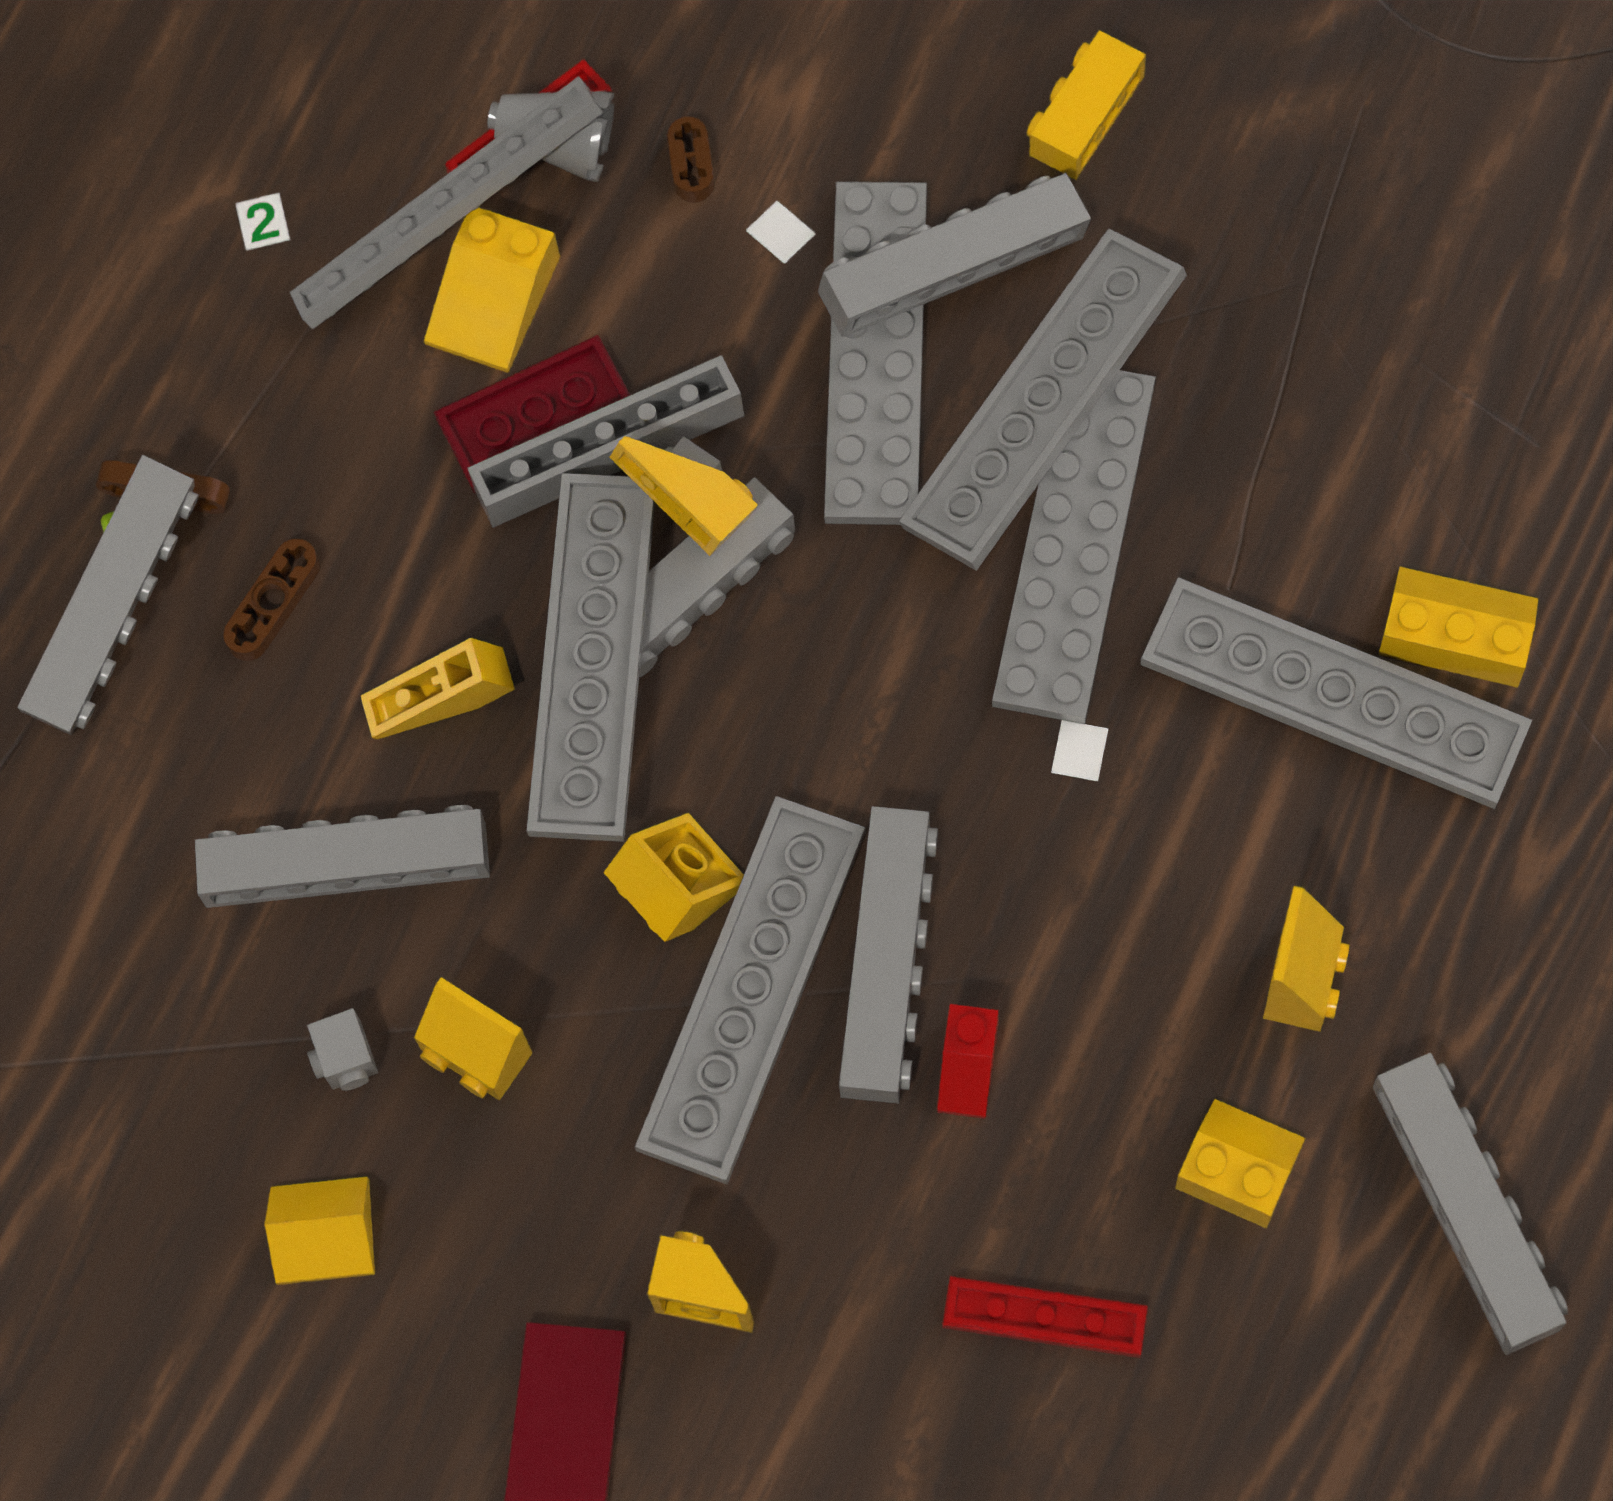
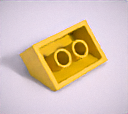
[1378,566,1539,688]

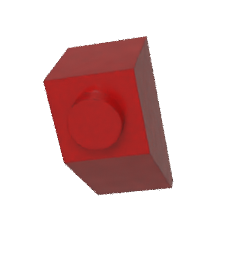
[937,1004,999,1119]

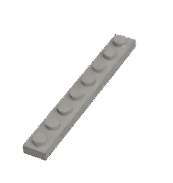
[290,76,603,329]

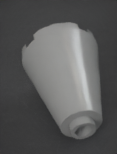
[487,91,614,182]

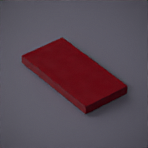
[433,335,630,493]
[504,1322,626,1501]

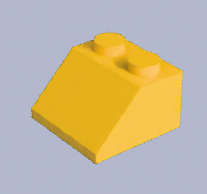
[603,813,744,942]
[414,977,532,1101]
[1175,1099,1305,1229]
[647,1231,754,1332]

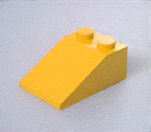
[424,207,560,373]
[1263,886,1350,1032]

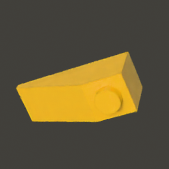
[609,436,758,556]
[361,638,515,739]

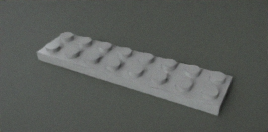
[824,182,927,525]
[899,229,1187,571]
[992,370,1156,724]
[527,473,655,842]
[1141,577,1532,809]
[635,796,866,1185]

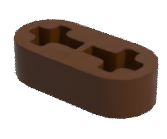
[667,117,714,203]

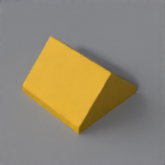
[265,1177,375,1285]

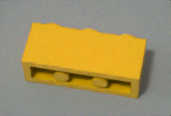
[1027,30,1146,180]

